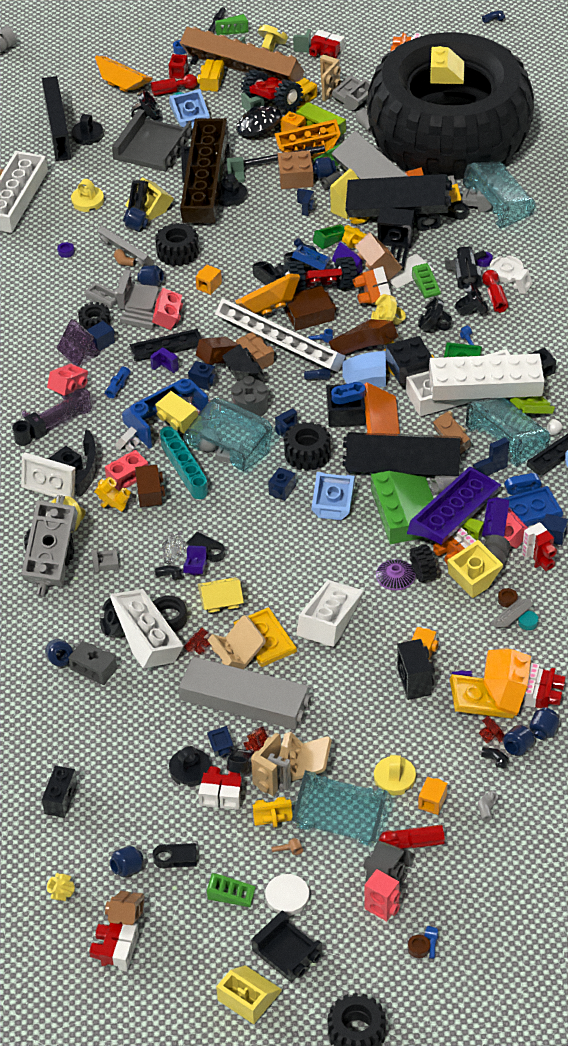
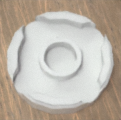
[490,256,524,283]
[265,874,309,916]

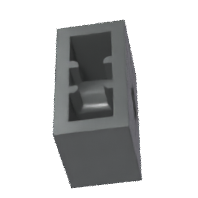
[68,641,117,685]

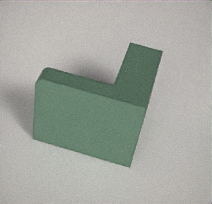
[293,29,311,53]
[241,93,264,111]
[227,157,245,183]

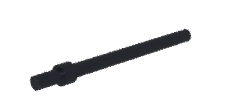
[190,7,226,65]
[243,145,326,167]

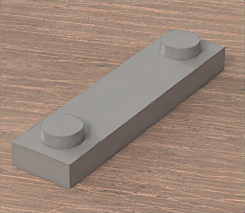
[97,226,154,267]

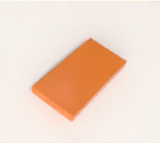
[364,382,400,434]

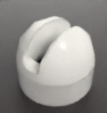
[546,419,563,435]

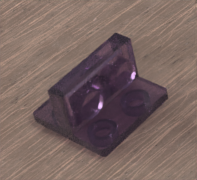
[57,319,100,367]

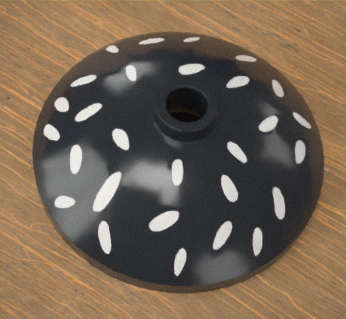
[236,106,282,136]

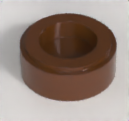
[498,588,518,608]
[408,934,430,958]

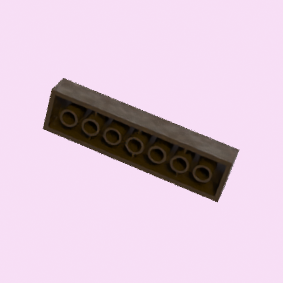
[180,118,229,223]

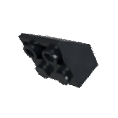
[222,344,265,383]

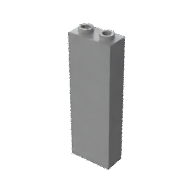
[331,131,407,179]
[178,657,311,730]

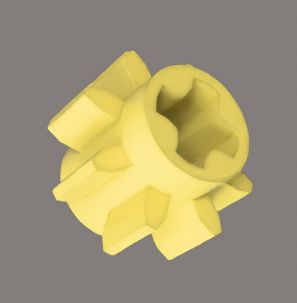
[47,873,75,901]

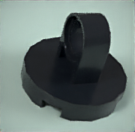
[131,90,162,120]
[71,114,104,145]
[218,174,247,207]
[455,282,489,315]
[418,297,452,331]
[100,598,123,637]
[169,746,211,787]

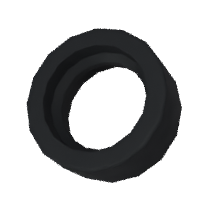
[153,595,187,632]

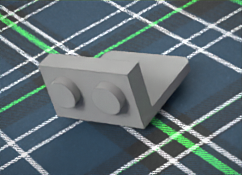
[114,270,159,312]

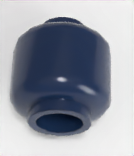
[312,157,336,180]
[123,207,149,232]
[137,265,164,287]
[45,639,73,667]
[529,707,560,740]
[503,725,534,756]
[110,845,143,877]

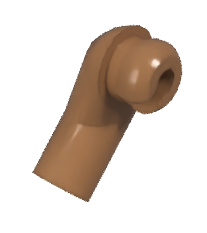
[114,249,135,267]

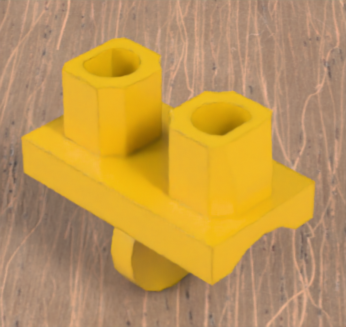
[342,225,367,249]
[94,477,131,512]
[252,797,293,828]

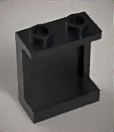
[251,910,322,983]

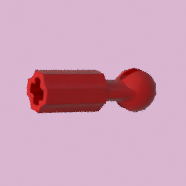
[151,74,198,96]
[482,270,509,313]
[379,825,445,849]

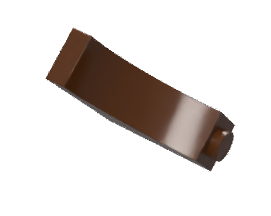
[329,319,399,355]

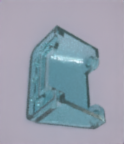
[463,162,535,229]
[183,397,272,471]
[466,398,550,467]
[292,770,391,846]

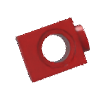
[168,54,188,79]

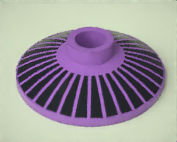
[376,559,415,591]

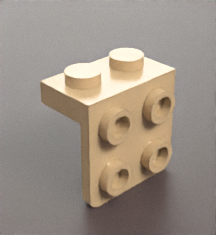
[320,55,341,101]
[208,615,266,669]
[279,732,332,781]
[251,733,281,796]

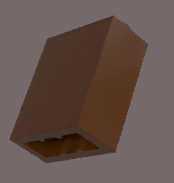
[283,286,336,331]

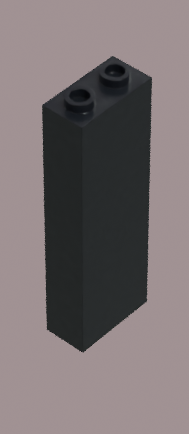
[42,76,71,161]
[345,174,452,218]
[343,432,461,476]

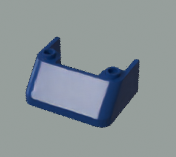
[122,379,210,449]

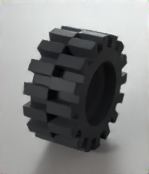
[78,302,111,331]
[409,544,437,582]

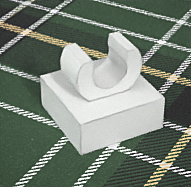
[510,269,533,294]
[115,426,140,452]

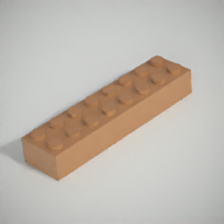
[180,27,305,82]

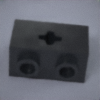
[42,765,78,818]

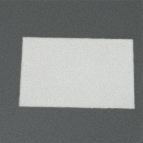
[389,254,435,288]

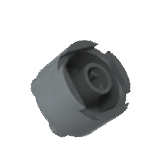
[231,376,268,419]
[364,841,411,889]

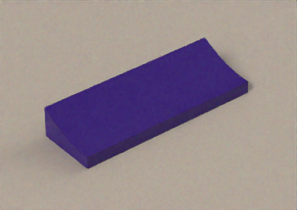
[407,466,502,545]

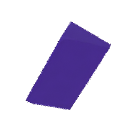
[332,242,363,275]
[482,497,509,537]

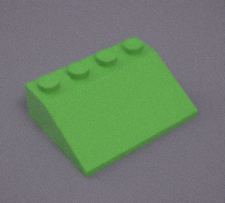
[371,471,433,544]

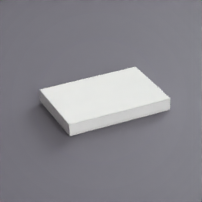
[21,453,75,499]

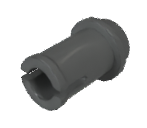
[321,171,342,189]

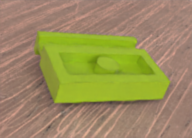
[509,396,555,414]

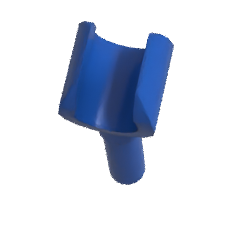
[460,325,474,345]
[308,329,333,343]
[424,926,438,959]

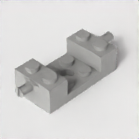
[21,495,78,597]

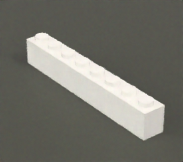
[215,298,346,372]

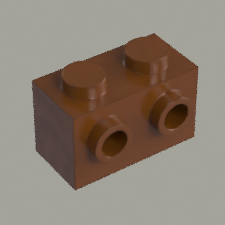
[196,336,239,365]
[135,465,165,507]

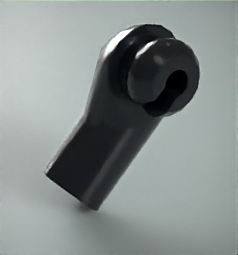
[154,565,182,580]
[481,747,508,769]

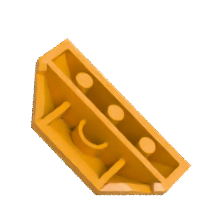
[95,55,152,92]
[274,119,341,160]
[235,274,300,315]
[483,647,531,716]

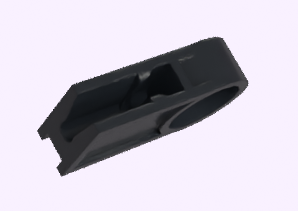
[439,202,468,220]
[186,532,225,562]
[227,748,255,773]
[152,843,197,868]

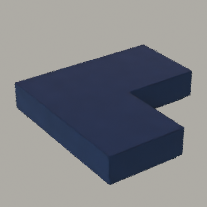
[473,437,509,476]

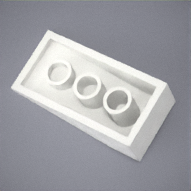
[296,580,364,647]
[110,589,184,668]

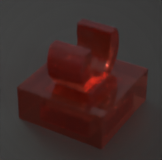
[184,628,210,655]
[479,716,505,744]
[243,726,268,752]

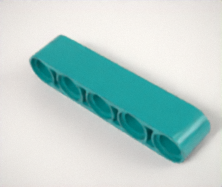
[160,426,208,499]

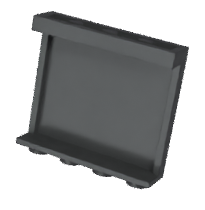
[112,109,193,172]

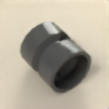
[484,535,510,565]

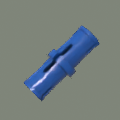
[105,366,131,399]

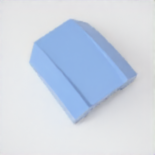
[169,89,210,128]
[343,351,386,387]
[311,472,355,520]

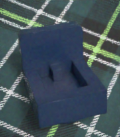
[297,188,315,216]
[274,408,298,438]
[207,726,235,758]

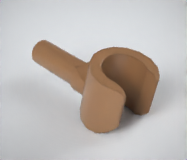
[271,838,303,855]

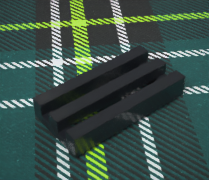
[128,180,149,211]
[390,242,409,270]

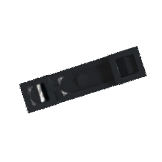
[75,430,97,497]

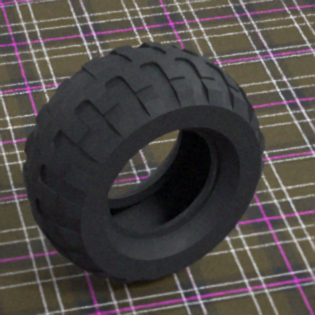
[367,32,534,180]

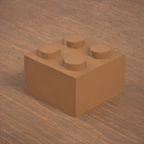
[278,151,313,189]
[355,232,403,282]

